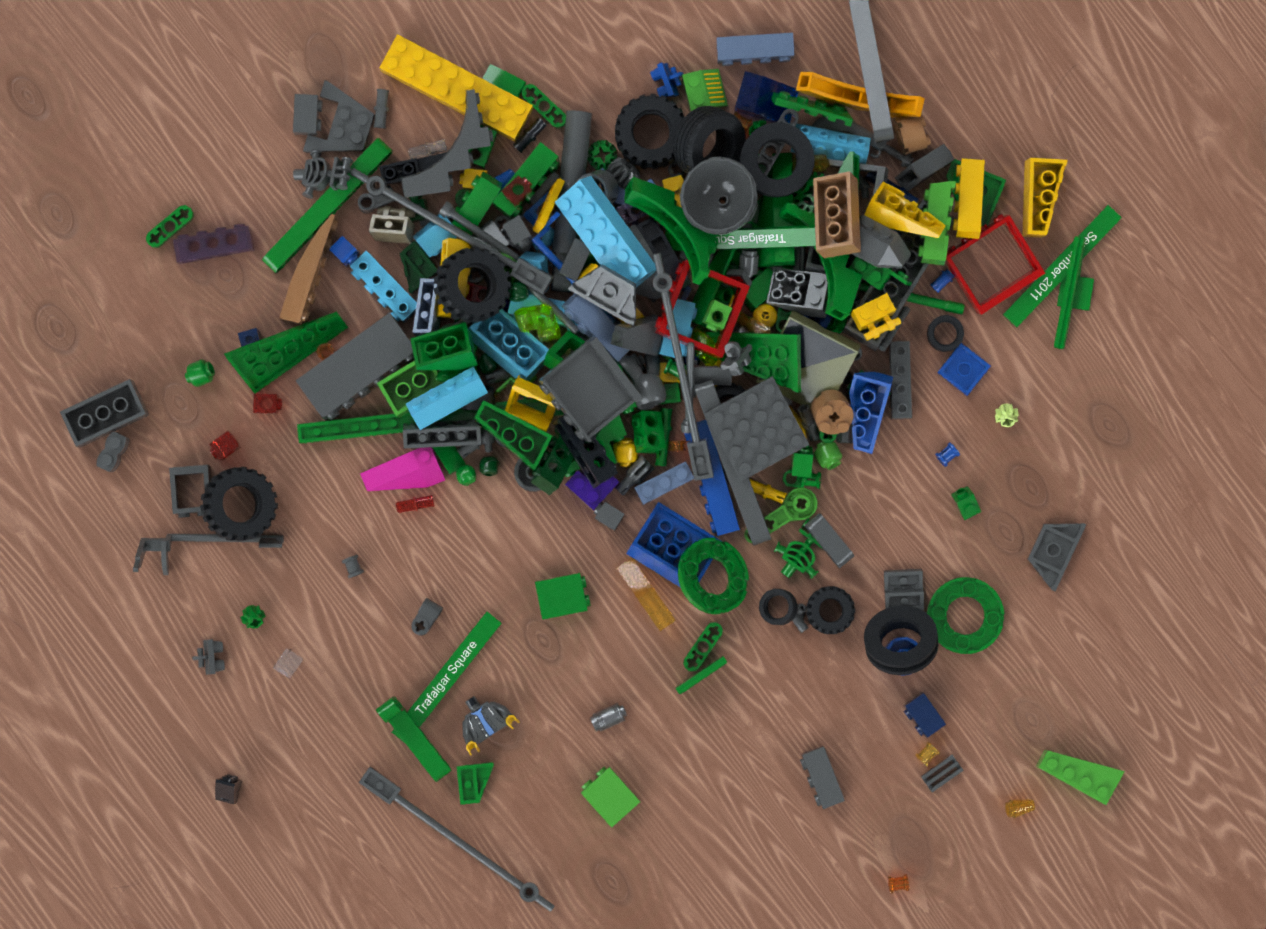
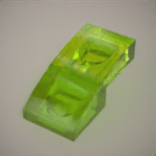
[690,325,718,366]

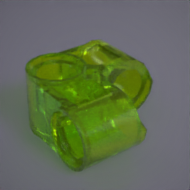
[514,304,561,342]

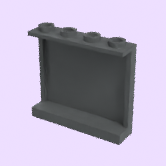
[538,337,643,442]

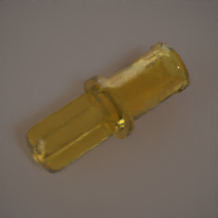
[736,311,771,333]

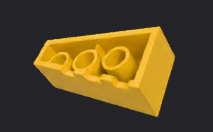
[1022,158,1068,238]

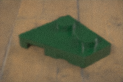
[400,241,438,294]

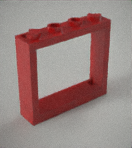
[945,214,1045,315]
[655,260,750,359]

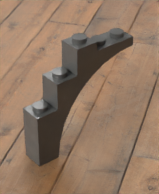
[401,89,493,198]

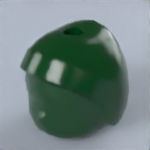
[508,282,529,302]
[477,353,499,374]
[479,456,500,476]

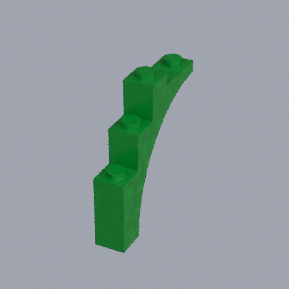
[624,177,718,285]
[778,202,862,321]
[565,362,637,477]

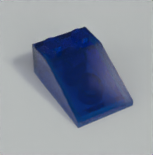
[734,71,799,123]

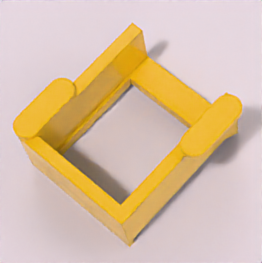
[505,375,556,432]

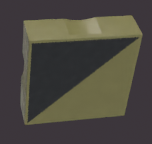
[756,310,861,409]

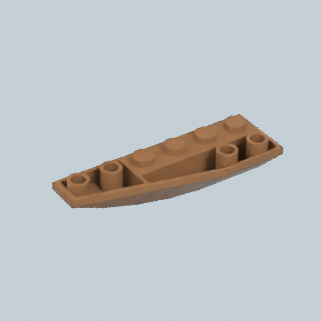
[279,214,339,325]

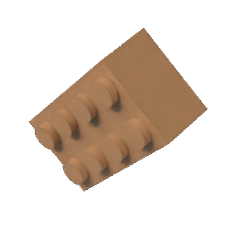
[813,171,861,258]

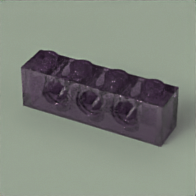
[173,224,254,264]

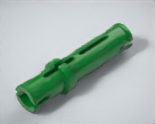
[655,408,673,467]

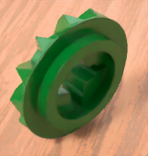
[588,140,617,170]

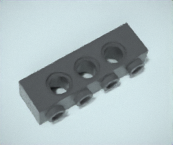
[889,341,912,420]
[403,420,481,449]

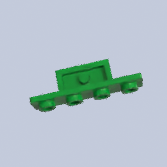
[849,257,912,291]

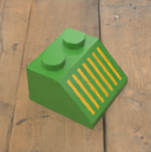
[682,69,728,112]

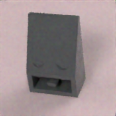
[766,267,828,318]

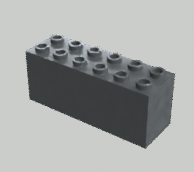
[296,313,415,421]

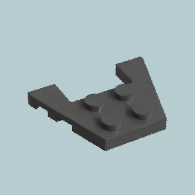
[303,80,375,153]

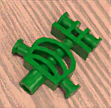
[773,518,823,579]

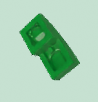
[482,64,526,98]

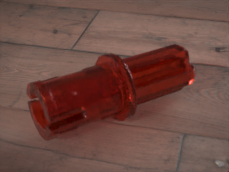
[396,495,435,513]

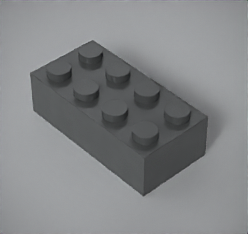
[60,379,149,448]

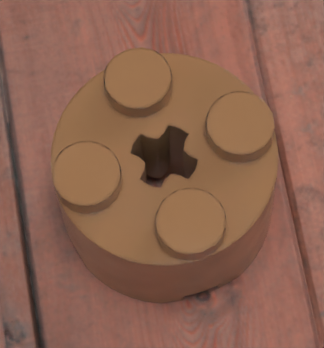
[893,115,931,155]
[811,390,853,434]

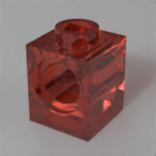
[502,175,532,207]
[253,393,282,414]
[209,431,241,461]

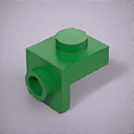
[951,486,981,521]

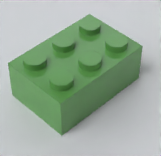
[377,361,444,418]

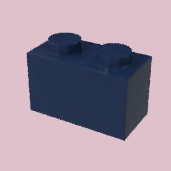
[903,692,946,738]

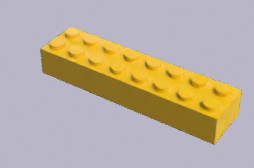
[379,34,533,142]

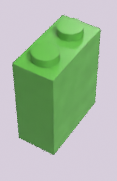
[581,766,640,828]

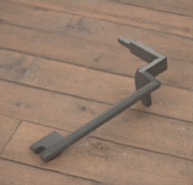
[133,534,284,575]

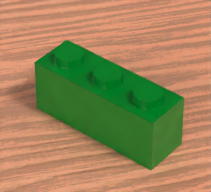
[452,172,503,235]

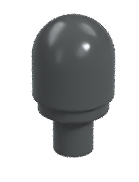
[481,427,495,452]

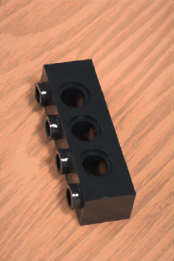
[553,415,618,489]

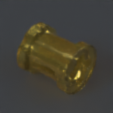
[915,742,940,767]

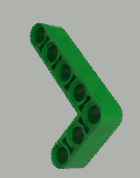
[376,696,452,782]

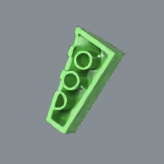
[918,181,956,266]

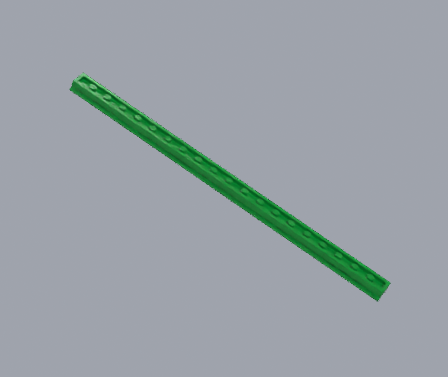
[297,383,681,444]

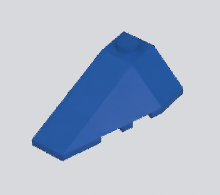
[849,372,893,454]

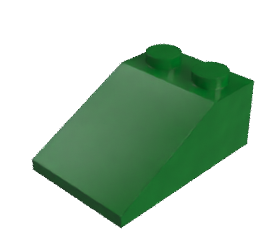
[410,322,478,370]

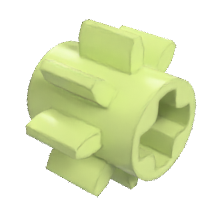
[995,403,1019,427]

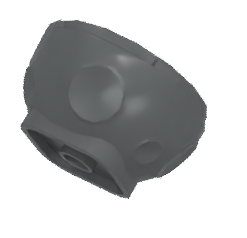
[680,156,758,235]

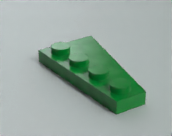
[772,91,853,127]

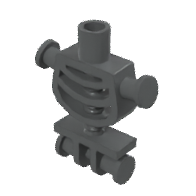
[293,150,353,199]

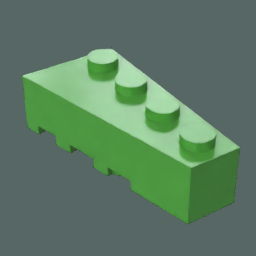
[1036,750,1125,805]

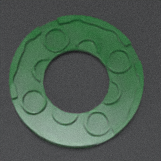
[678,538,749,615]
[927,577,1004,654]

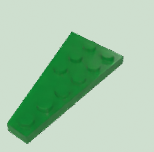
[224,311,348,394]
[694,331,801,393]

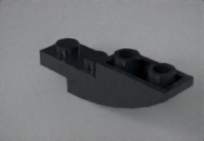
[379,152,453,185]
[636,217,692,290]

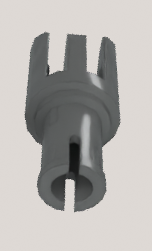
[615,455,655,496]

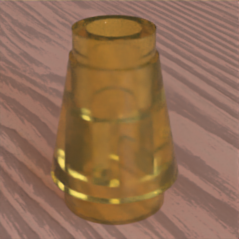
[1005,799,1035,818]

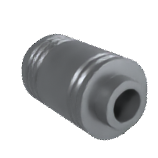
[590,703,627,732]

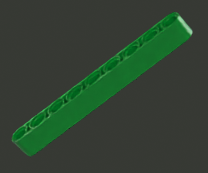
[262,138,393,274]

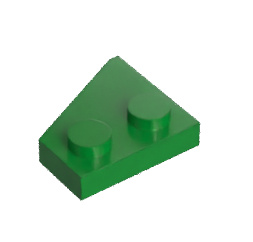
[456,762,494,805]

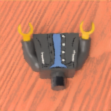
[462,696,520,755]

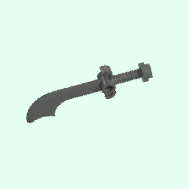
[812,117,914,167]

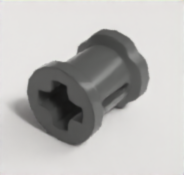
[342,555,364,579]

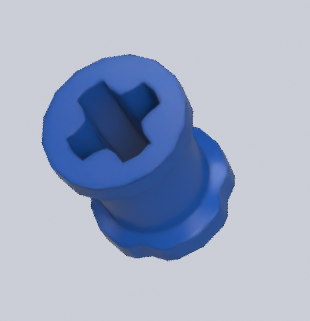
[935,442,960,467]

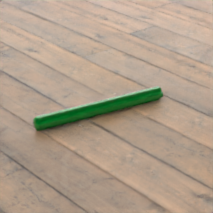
[1054,236,1085,349]

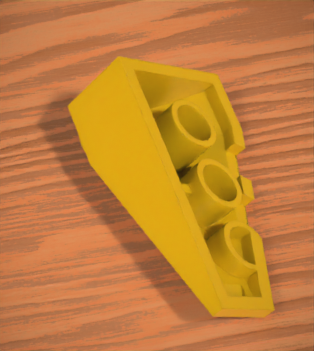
[864,182,946,238]

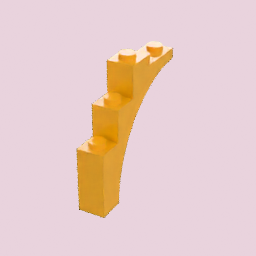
[796,72,925,118]

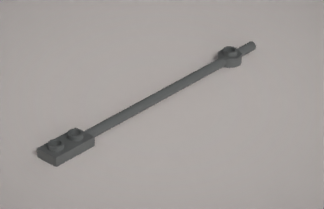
[350,168,553,294]
[653,253,714,481]
[358,766,555,912]

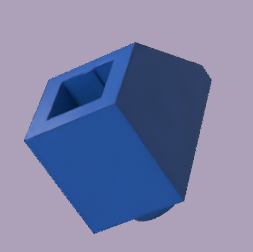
[329,236,360,267]

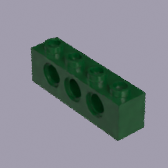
[531,428,576,495]

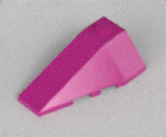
[360,447,445,491]

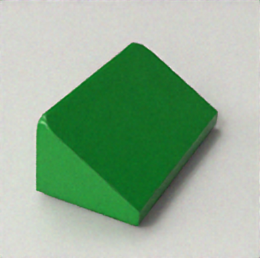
[433,446,466,475]

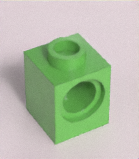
[702,300,732,332]

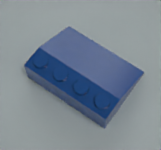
[626,502,723,588]

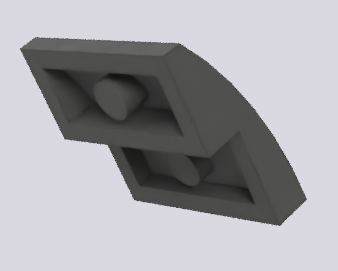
[884,569,924,610]

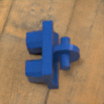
[650,62,684,97]

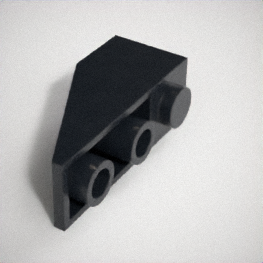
[215,774,242,804]

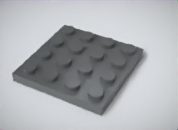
[704,376,809,481]

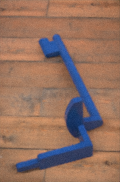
[523,191,616,323]

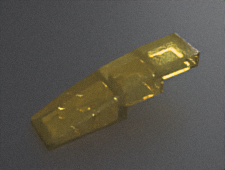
[616,558,676,631]

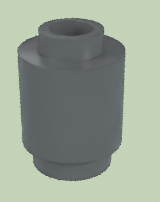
[738,248,759,278]

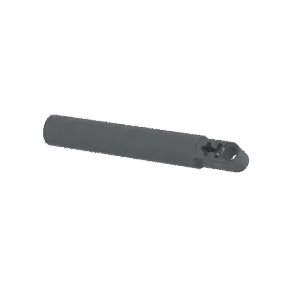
[551,110,592,293]

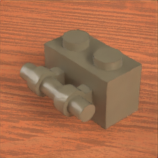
[369,206,416,244]

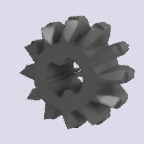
[607,157,640,188]

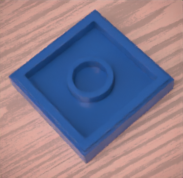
[937,343,991,396]

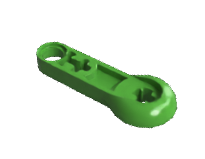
[744,488,818,543]

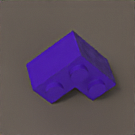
[565,470,620,511]

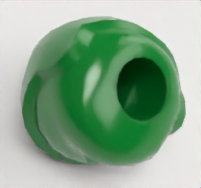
[456,465,477,486]

